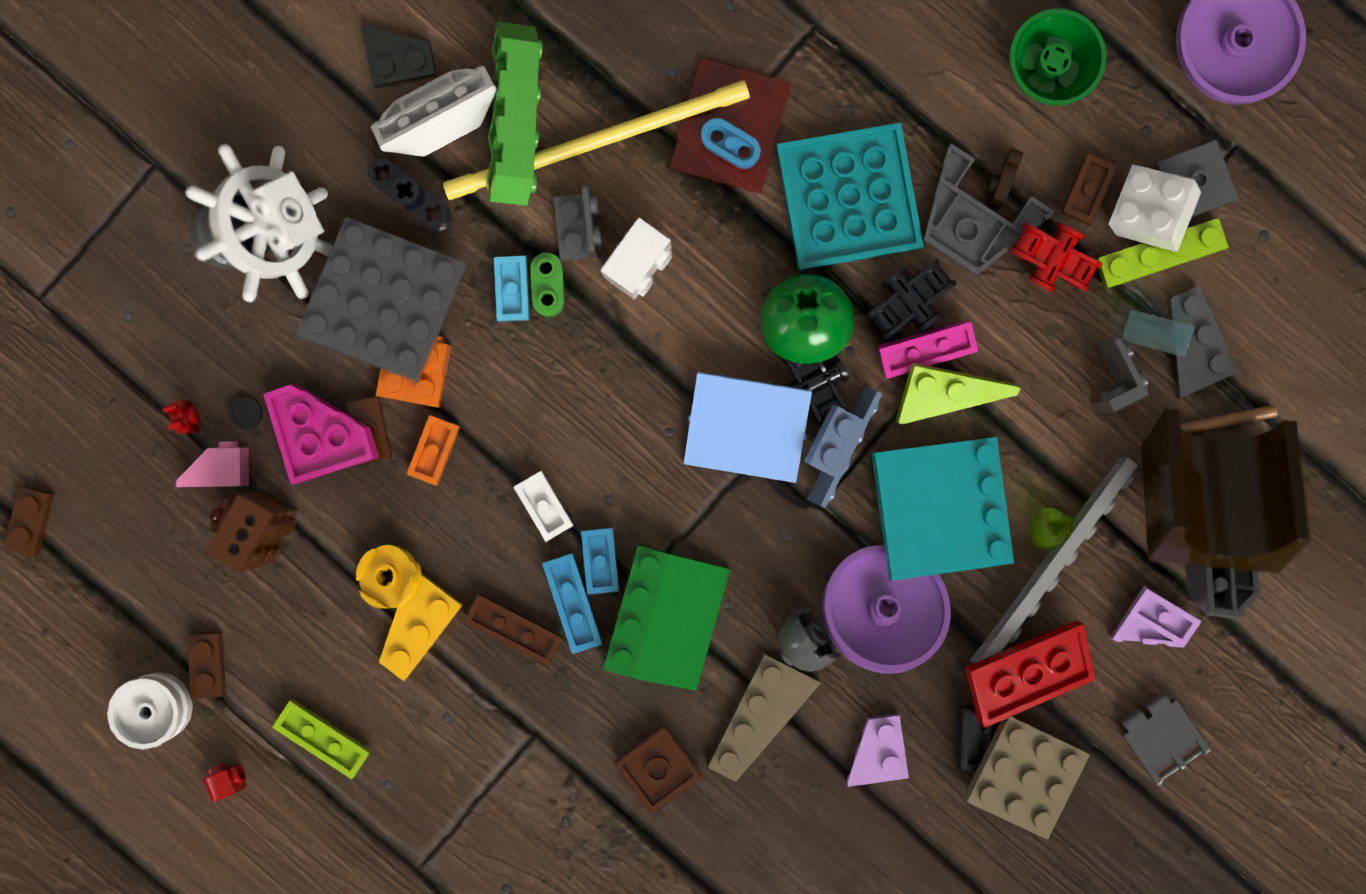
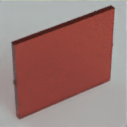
[670,58,791,194]

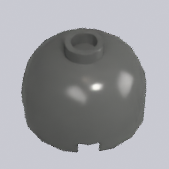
[778,606,841,672]

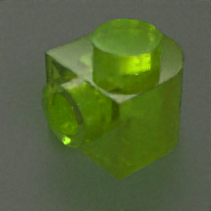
[1030,507,1074,550]

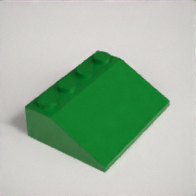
[603,543,730,691]

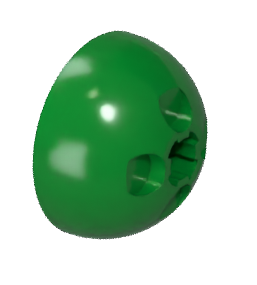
[1009,9,1107,106]
[759,274,854,364]

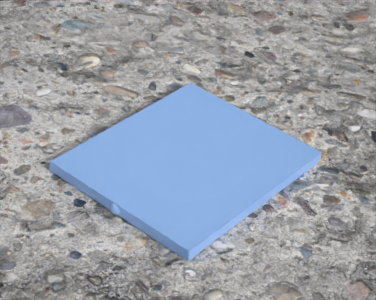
[684,372,812,483]

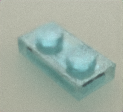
[1122,309,1195,358]

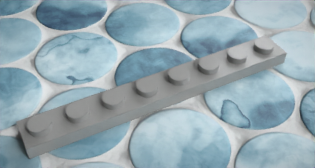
[970,457,1138,663]

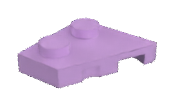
[1111,586,1202,648]
[846,713,909,787]

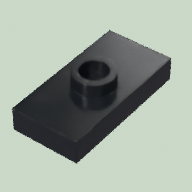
[957,705,993,771]

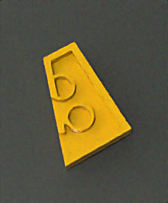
[379,572,464,681]

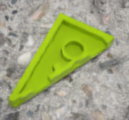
[896,362,1020,424]

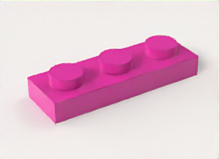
[877,319,978,379]

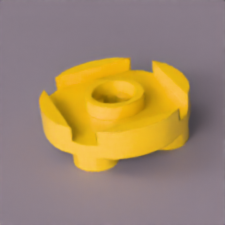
[356,545,421,609]

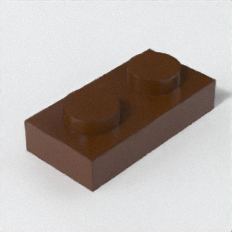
[1060,153,1117,226]
[3,486,55,556]
[187,632,226,699]

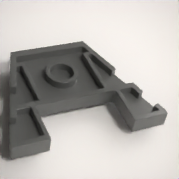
[923,143,1055,276]

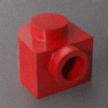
[202,763,247,803]

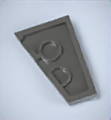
[1167,285,1238,399]

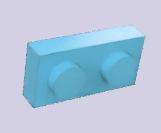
[494,256,530,322]

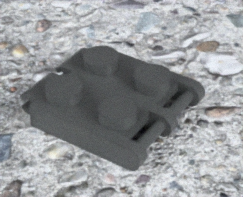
[1120,693,1211,787]

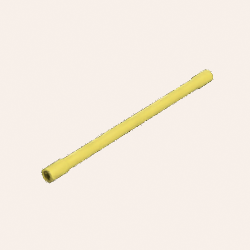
[443,80,750,201]

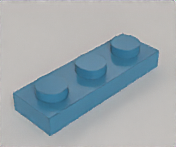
[542,553,603,654]

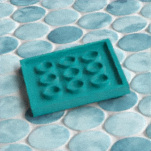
[775,123,924,271]
[871,437,1014,581]

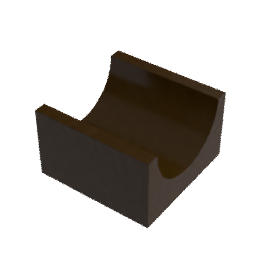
[1141,408,1310,573]

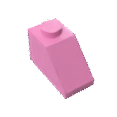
[176,441,249,487]

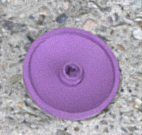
[1176,0,1306,105]
[822,545,951,674]

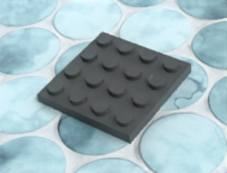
[296,217,467,383]

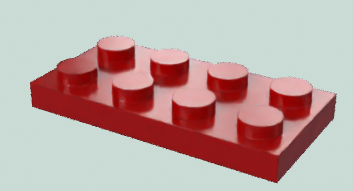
[965,620,1096,728]

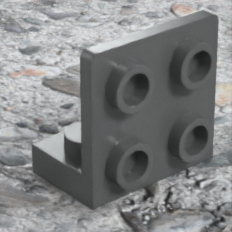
[553,185,604,262]
[1092,337,1149,414]

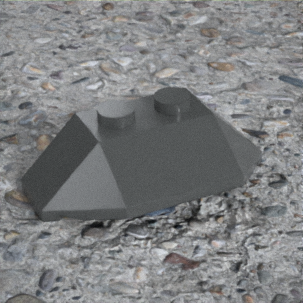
[1185,564,1260,619]

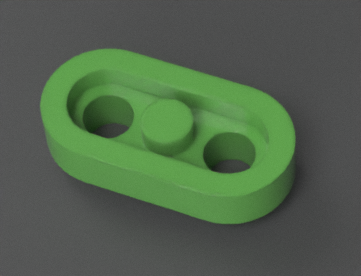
[530,253,565,317]

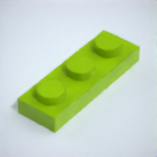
[272,699,372,779]

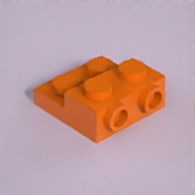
[376,336,451,408]

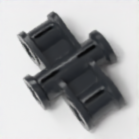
[368,159,453,232]
[866,258,957,340]
[780,355,849,428]

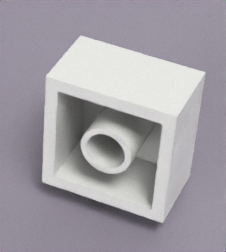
[1109,164,1201,252]
[600,218,673,300]

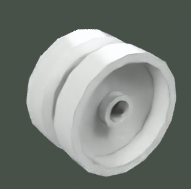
[107,672,193,750]

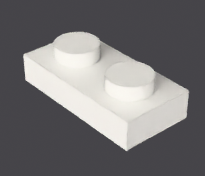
[514,471,574,542]

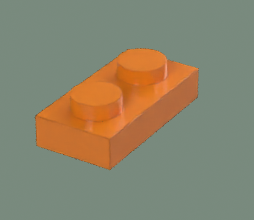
[406,415,461,486]

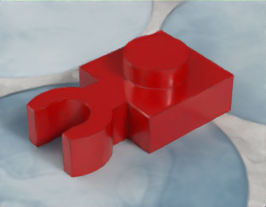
[163,400,200,435]

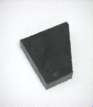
[361,25,437,89]

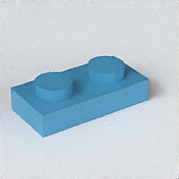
[581,527,619,595]

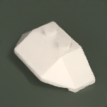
[371,66,497,157]

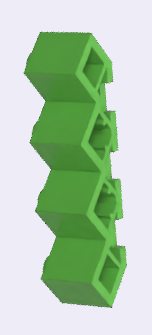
[486,21,543,206]

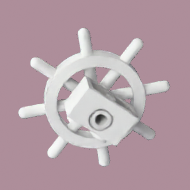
[186,144,333,302]

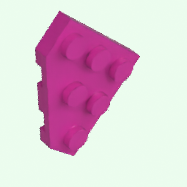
[263,384,379,485]

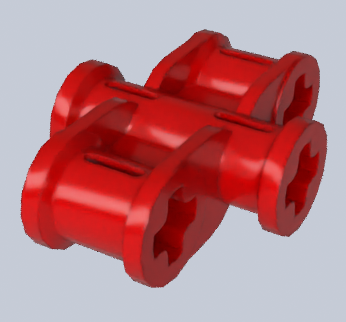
[1009,222,1103,293]

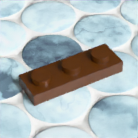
[463,593,564,666]

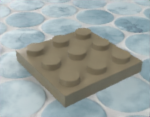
[963,716,1090,840]

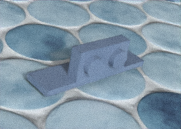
[804,387,882,508]

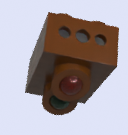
[205,491,298,572]

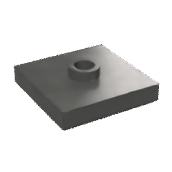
[1154,140,1239,217]

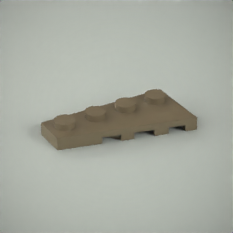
[707,653,821,782]

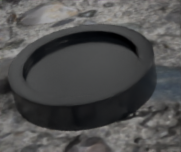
[230,397,263,429]

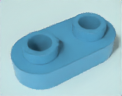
[701,118,761,169]

